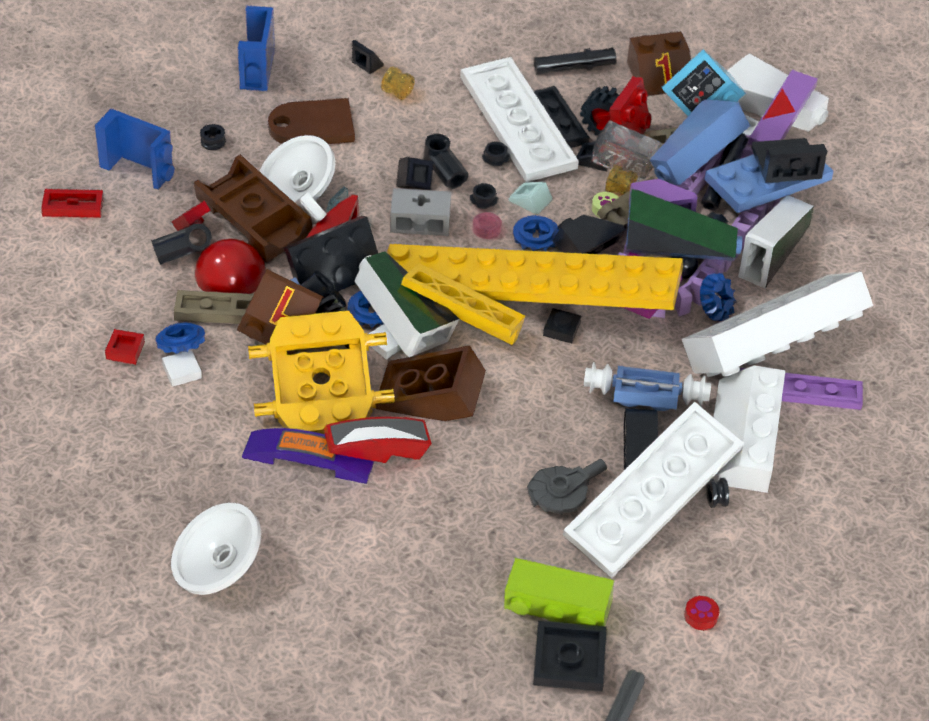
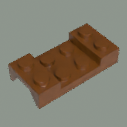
[194,154,313,263]

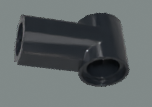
[423,133,468,189]
[151,224,212,265]

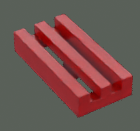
[41,189,104,218]

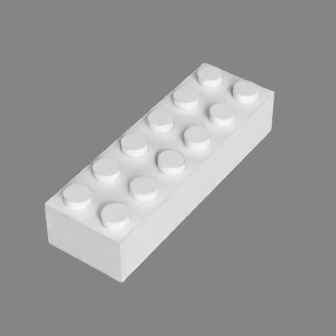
[682,271,873,377]

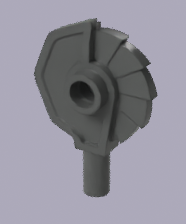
[527,459,607,515]

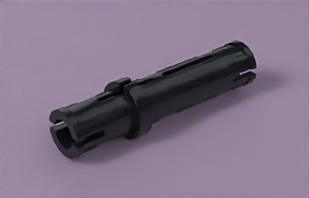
[533,47,617,75]
[701,133,749,211]

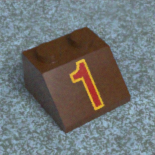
[627,31,691,96]
[237,269,323,355]

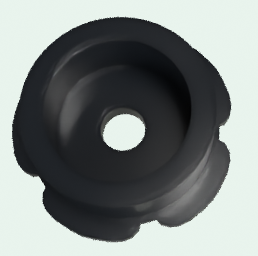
[482,141,510,166]
[470,183,498,209]

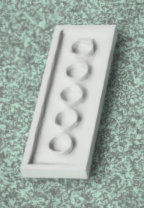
[460,57,578,182]
[563,402,744,578]

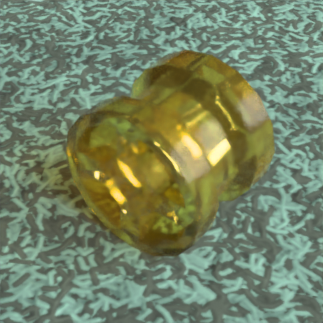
[381,66,415,100]
[605,165,638,196]

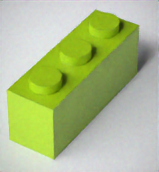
[504,558,614,626]

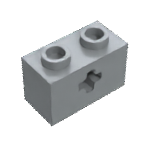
[390,188,451,236]

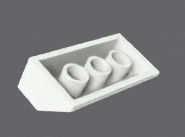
[712,365,786,493]

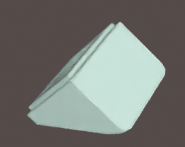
[508,182,553,215]

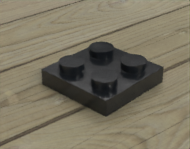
[533,620,607,692]

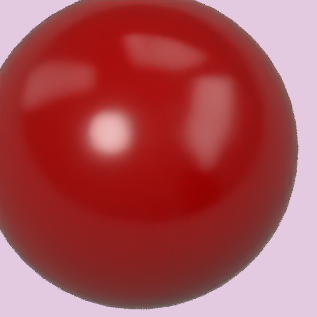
[195,239,266,294]

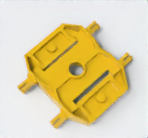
[248,311,394,434]

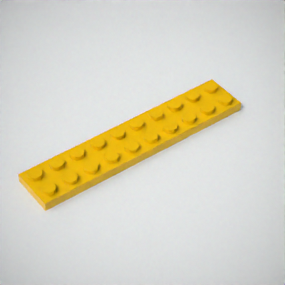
[387,244,683,310]

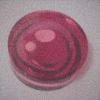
[472,212,502,239]

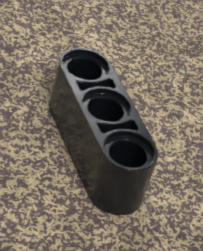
[623,408,658,470]

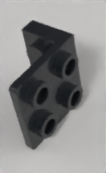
[751,138,827,183]

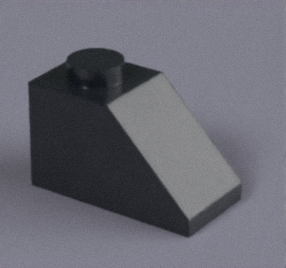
[553,214,626,254]

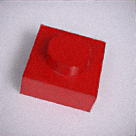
[171,200,211,231]
[105,329,145,365]

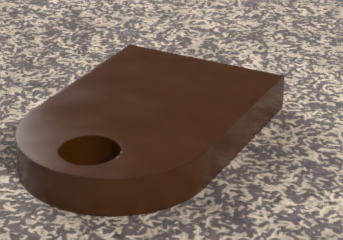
[268,98,355,144]

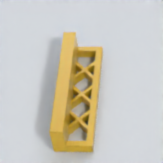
[401,263,525,345]

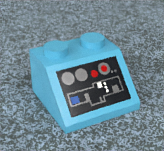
[662,50,746,116]

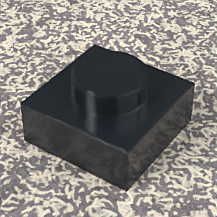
[543,308,581,344]

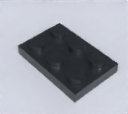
[284,215,378,291]

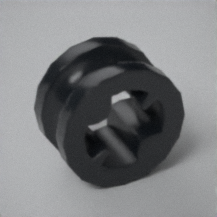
[200,124,226,151]
[706,477,729,508]

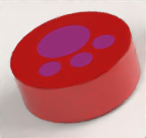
[684,596,720,630]

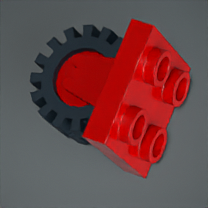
[580,76,652,156]

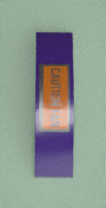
[242,428,374,484]

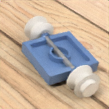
[584,362,711,411]

